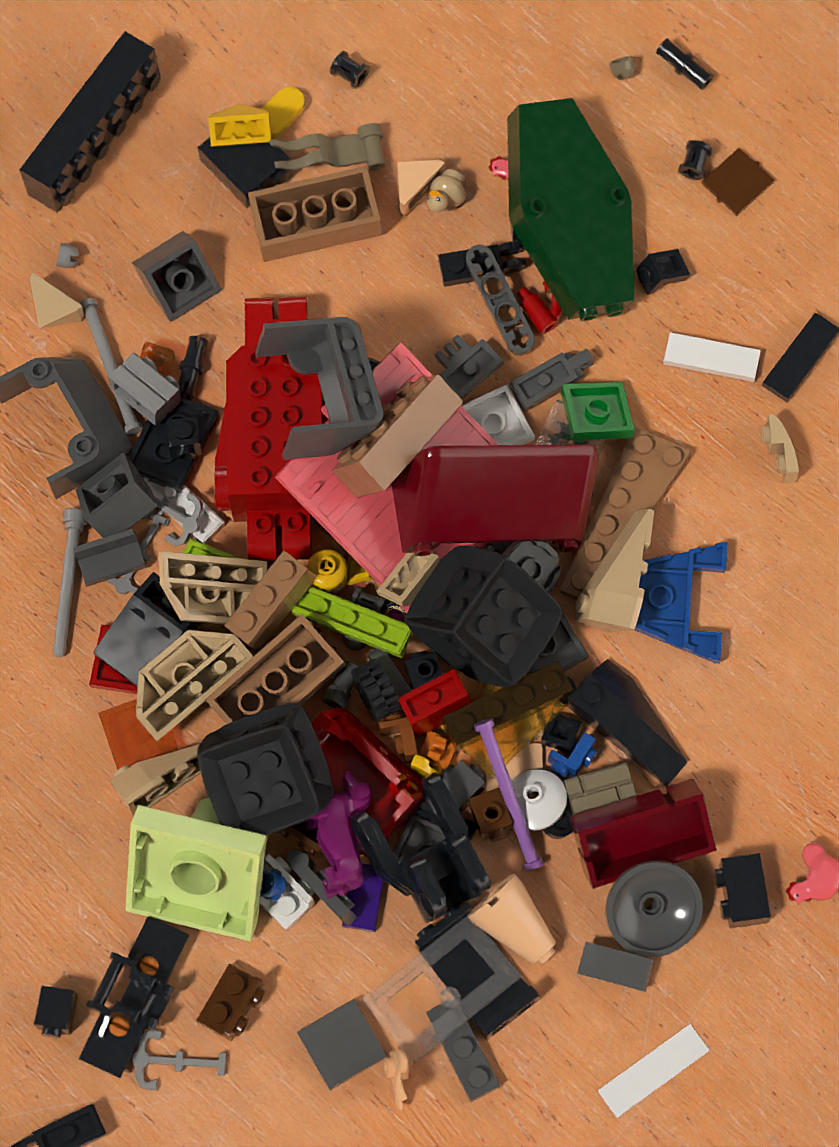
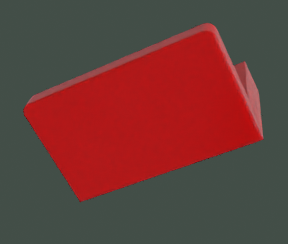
[398,669,471,737]

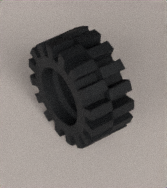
[351,658,401,721]

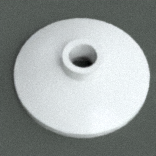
[503,769,568,830]

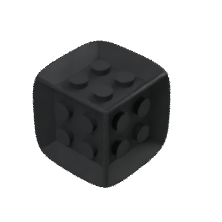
[405,545,563,687]
[197,703,333,835]

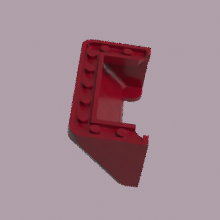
[391,444,599,557]

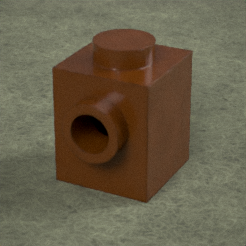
[469,788,513,842]

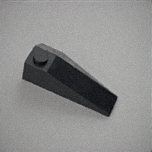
[567,659,687,787]

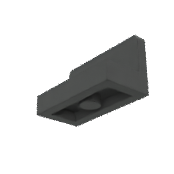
[73,529,146,587]

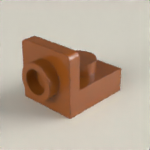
[379,715,418,763]

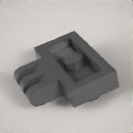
[434,335,503,399]

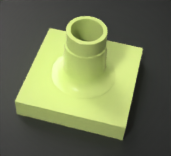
[125,797,267,942]

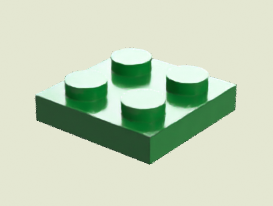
[561,382,635,441]

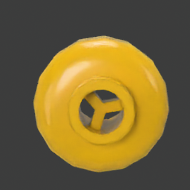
[307,549,349,594]

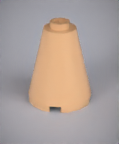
[468,873,556,965]

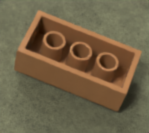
[248,166,382,262]
[332,374,463,498]
[205,614,347,724]

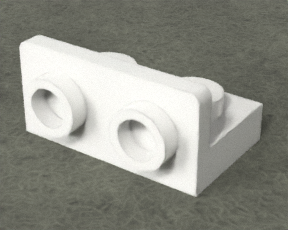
[260,853,315,932]

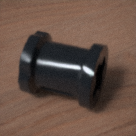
[330,50,369,89]
[678,140,713,180]

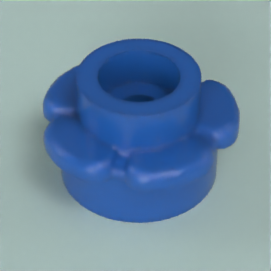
[260,869,286,901]

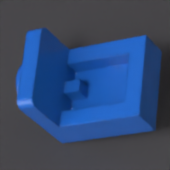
[548,732,597,778]

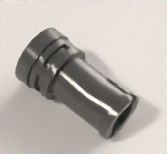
[322,661,358,709]

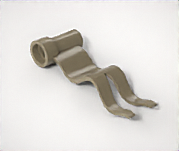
[270,123,386,170]

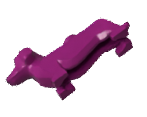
[304,771,372,899]

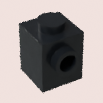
[405,651,443,690]

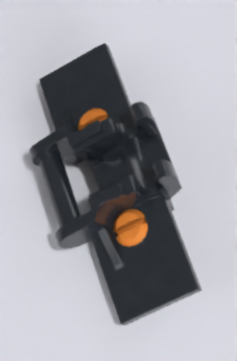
[78,916,189,1079]

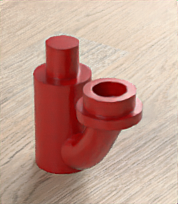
[517,281,563,335]

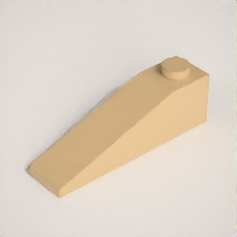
[575,509,654,632]
[110,744,201,817]

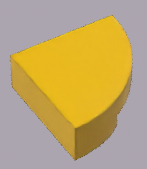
[411,754,443,777]

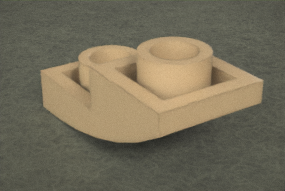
[761,414,799,483]

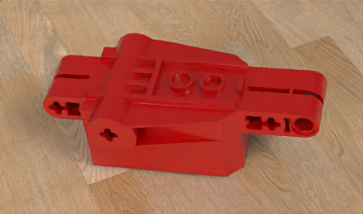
[214,296,328,561]

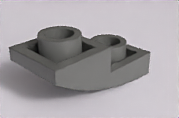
[578,942,654,992]

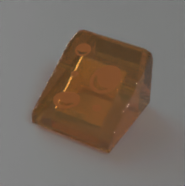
[140,341,175,377]

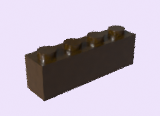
[442,661,573,752]

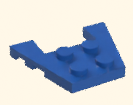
[635,542,728,664]

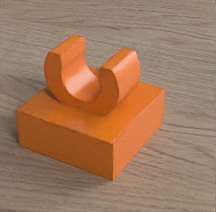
[419,731,456,771]

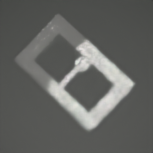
[362,915,522,1064]

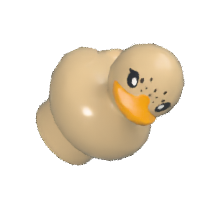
[427,169,466,213]

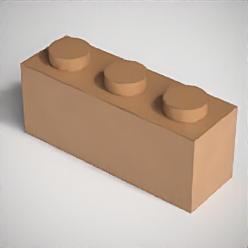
[224,551,317,652]

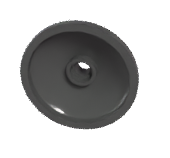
[605,860,703,957]

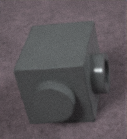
[440,760,485,813]

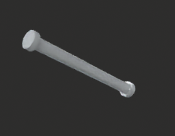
[79,298,143,436]

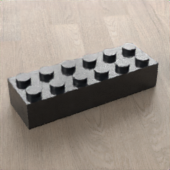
[19,31,161,213]

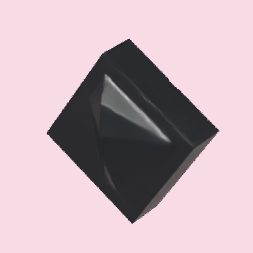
[541,713,583,754]

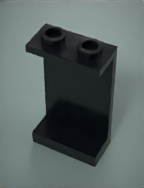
[415,903,540,1040]

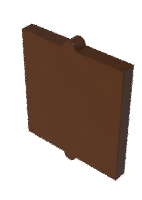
[701,148,774,216]

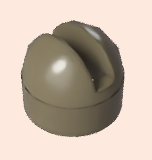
[609,56,635,80]

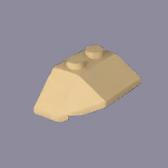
[159,551,267,624]
[136,630,253,741]

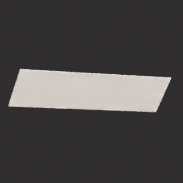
[598,1024,710,1118]

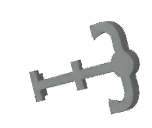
[154,492,203,546]
[106,513,170,595]
[132,1031,226,1090]

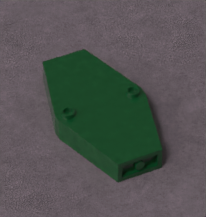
[507,98,634,322]

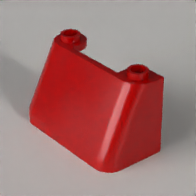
[311,707,425,857]

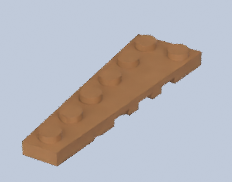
[560,427,691,600]

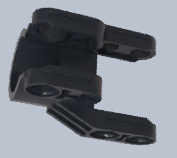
[350,773,491,924]

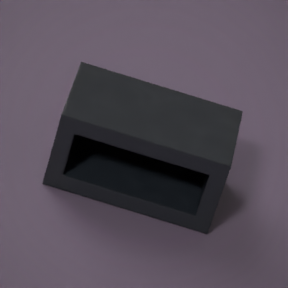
[714,853,771,929]

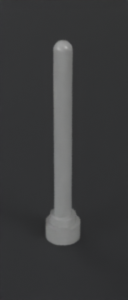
[53,508,88,657]

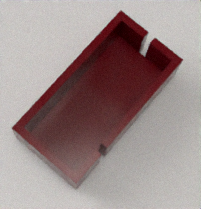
[569,779,717,889]

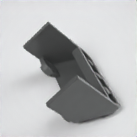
[255,317,383,460]
[0,356,132,499]

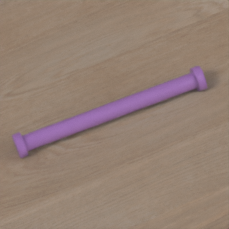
[474,719,544,870]

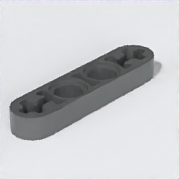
[466,245,534,356]

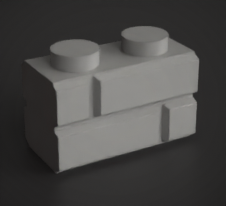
[109,353,181,426]

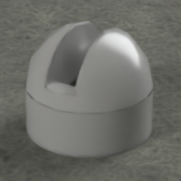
[56,243,80,268]

